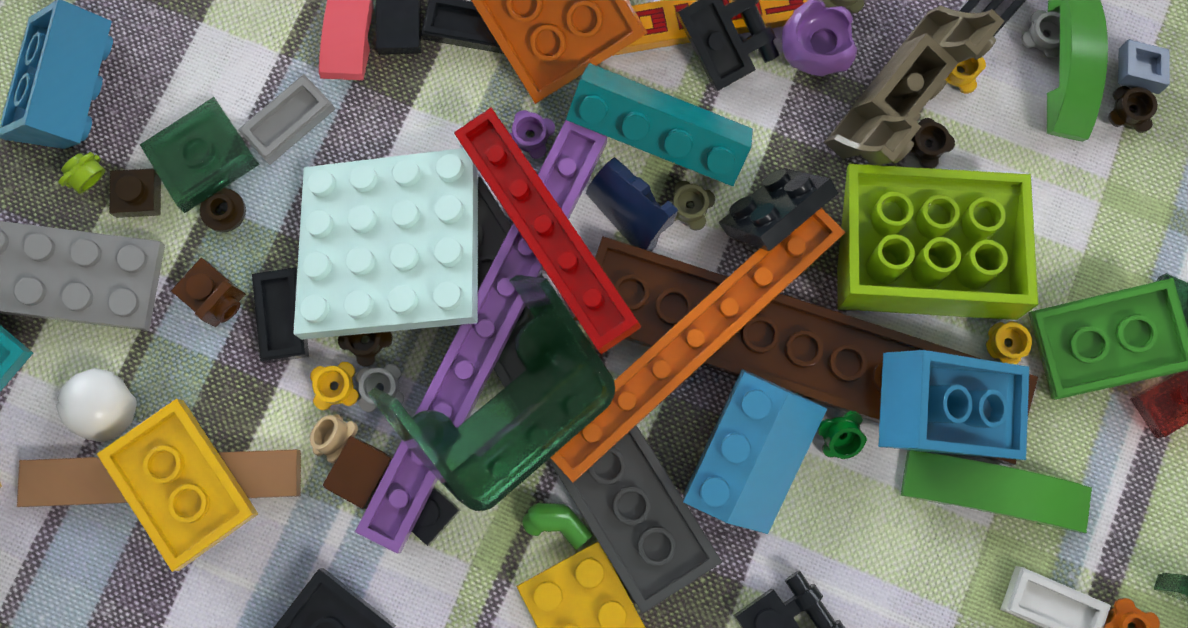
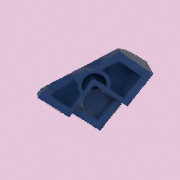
[586,157,678,251]

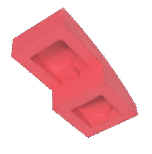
[319,0,374,80]

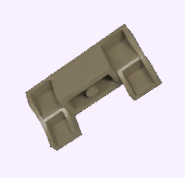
[824,5,1004,165]

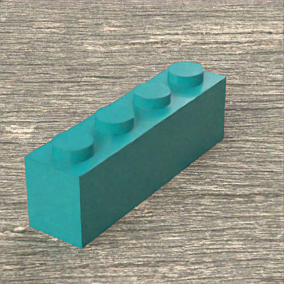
[565,63,753,186]

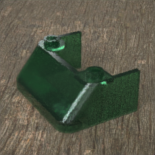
[367,275,615,511]

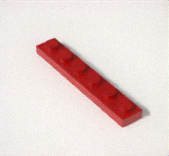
[454,107,641,354]

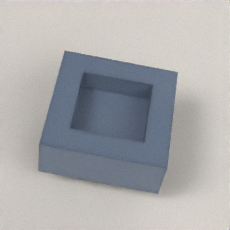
[1118,39,1170,94]

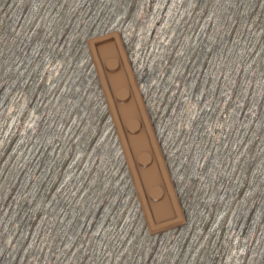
[17,449,301,507]

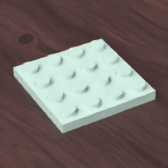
[294,148,478,340]

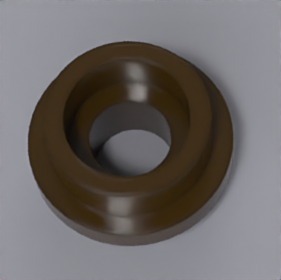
[200,188,246,232]

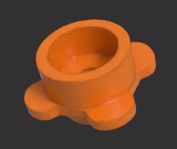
[1104,598,1160,628]

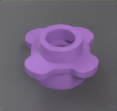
[509,110,555,159]

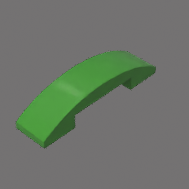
[1047,0,1108,142]
[900,450,1092,534]

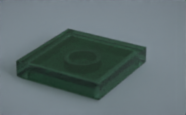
[140,97,260,213]

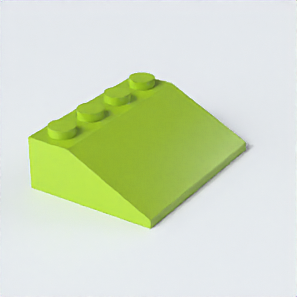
[837,164,1038,320]

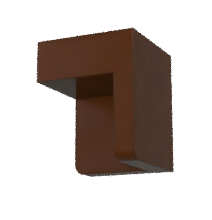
[323,436,393,509]

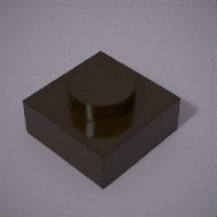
[109,168,161,218]

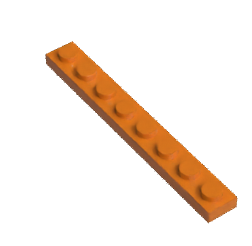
[541,208,846,483]

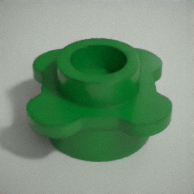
[817,411,867,459]

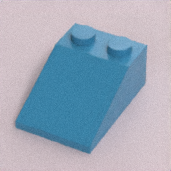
[878,350,1029,460]

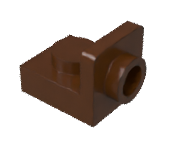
[171,257,246,327]

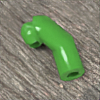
[522,503,593,550]

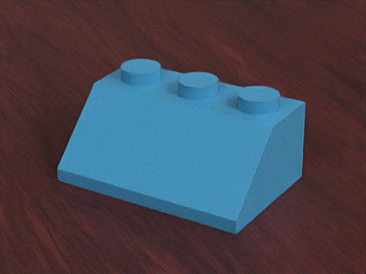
[0,0,113,149]
[683,369,827,534]

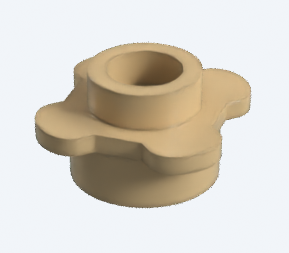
[310,414,358,464]

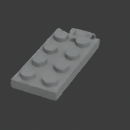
[0,221,165,331]

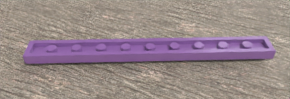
[355,120,607,554]

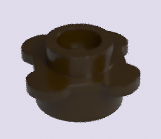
[1108,86,1158,133]
[909,118,955,169]
[338,331,393,367]

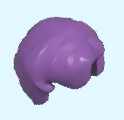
[781,0,857,77]

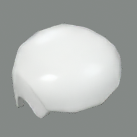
[56,368,137,442]

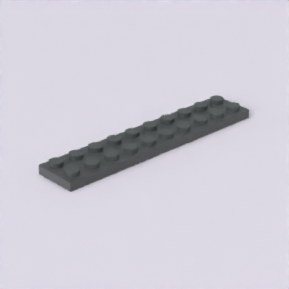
[478,176,722,614]

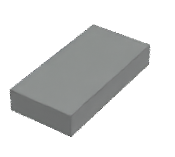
[238,74,335,165]

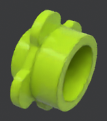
[58,152,106,194]

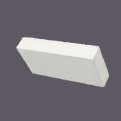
[1000,566,1111,628]

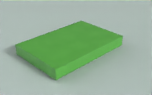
[1028,278,1188,400]

